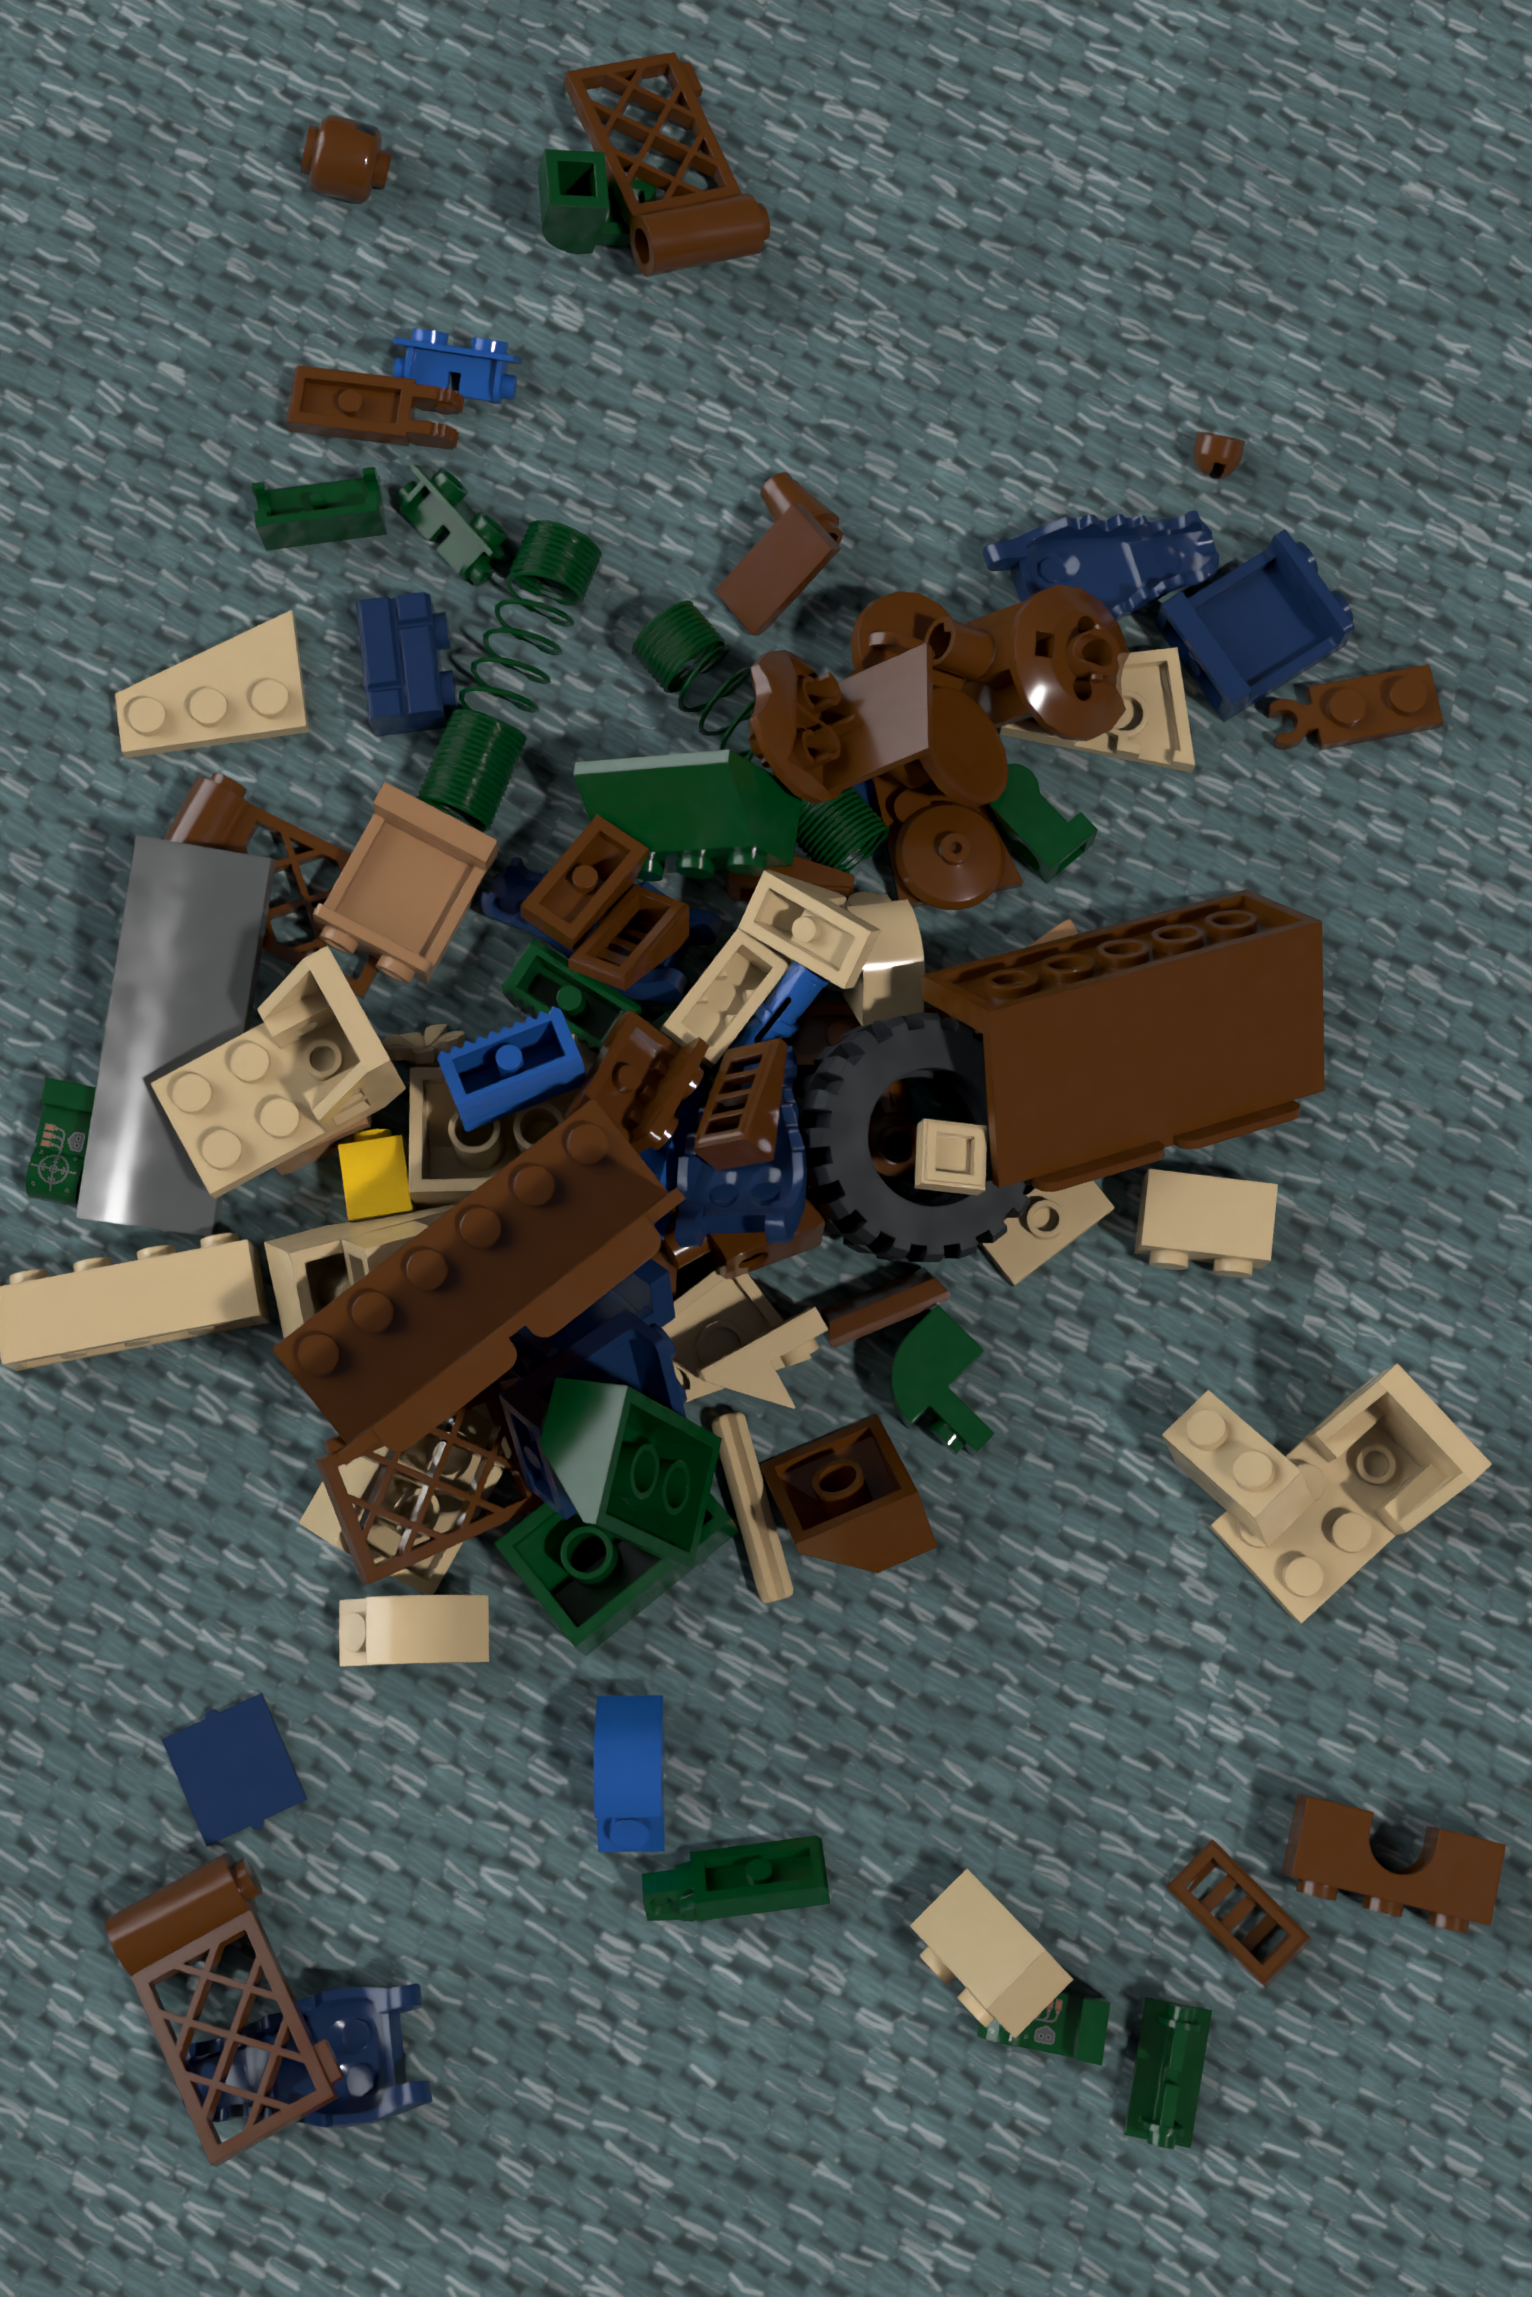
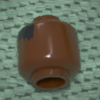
[300,115,392,204]

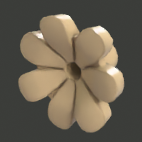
[381,1024,465,1068]

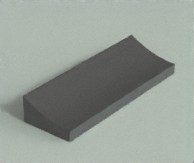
[76,834,276,1237]

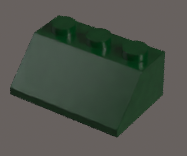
[573,749,802,882]
[540,1377,722,1569]
[494,1493,739,1656]

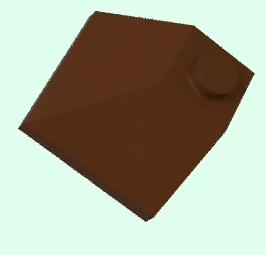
[759,1414,937,1573]

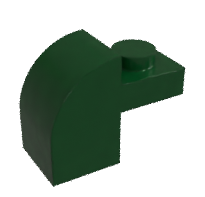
[538,149,656,255]
[889,1305,995,1457]

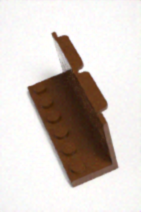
[921,889,1325,1192]
[272,1098,686,1466]

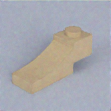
[660,928,794,1069]

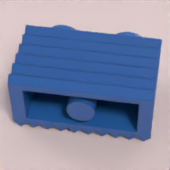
[437,1006,586,1132]

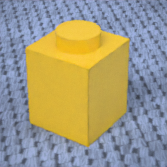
[338,1129,417,1222]

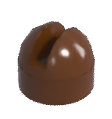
[1194,431,1246,479]

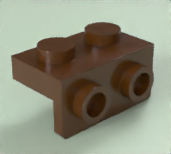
[565,1010,709,1154]

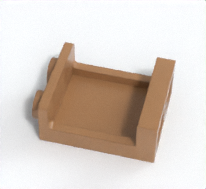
[312,782,498,985]

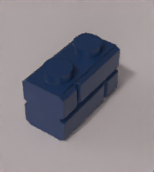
[356,592,458,737]

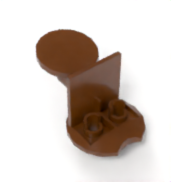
[850,584,1130,741]
[748,643,1009,808]

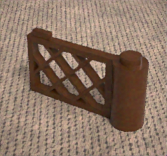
[564,52,770,277]
[164,772,379,1000]
[315,1369,545,1585]
[105,1853,345,2167]

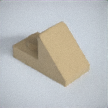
[738,870,881,989]
[696,1307,828,1409]

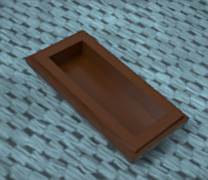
[820,1267,951,1348]

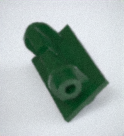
[397,464,515,586]
[1123,1997,1212,2149]

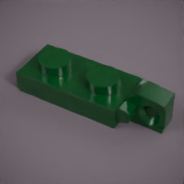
[642,1835,830,1922]

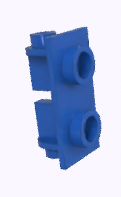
[393,328,522,404]

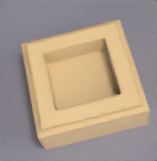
[915,1119,987,1196]

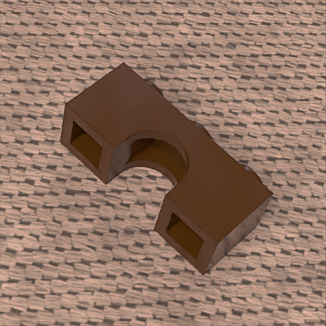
[1281,1794,1506,1934]

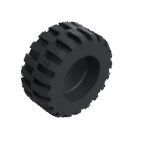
[795,1013,1031,1263]

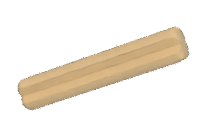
[711,1412,793,1603]

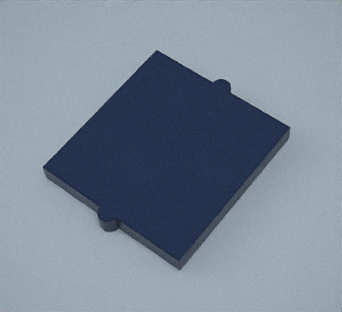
[162,1693,308,1847]

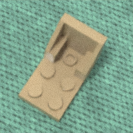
[150,945,406,1199]
[1208,1363,1492,1624]

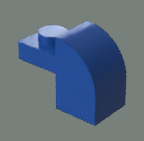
[594,1695,665,1852]

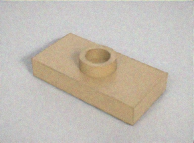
[979,1181,1115,1287]

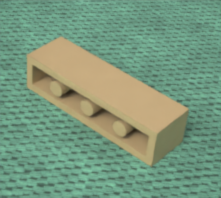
[0,1233,270,1371]

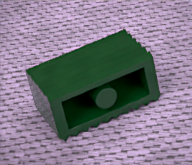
[502,939,647,1054]

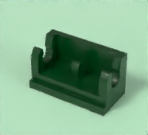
[252,467,387,551]

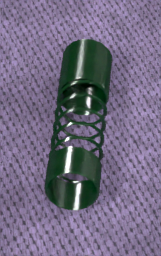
[416,520,602,832]
[632,600,889,873]

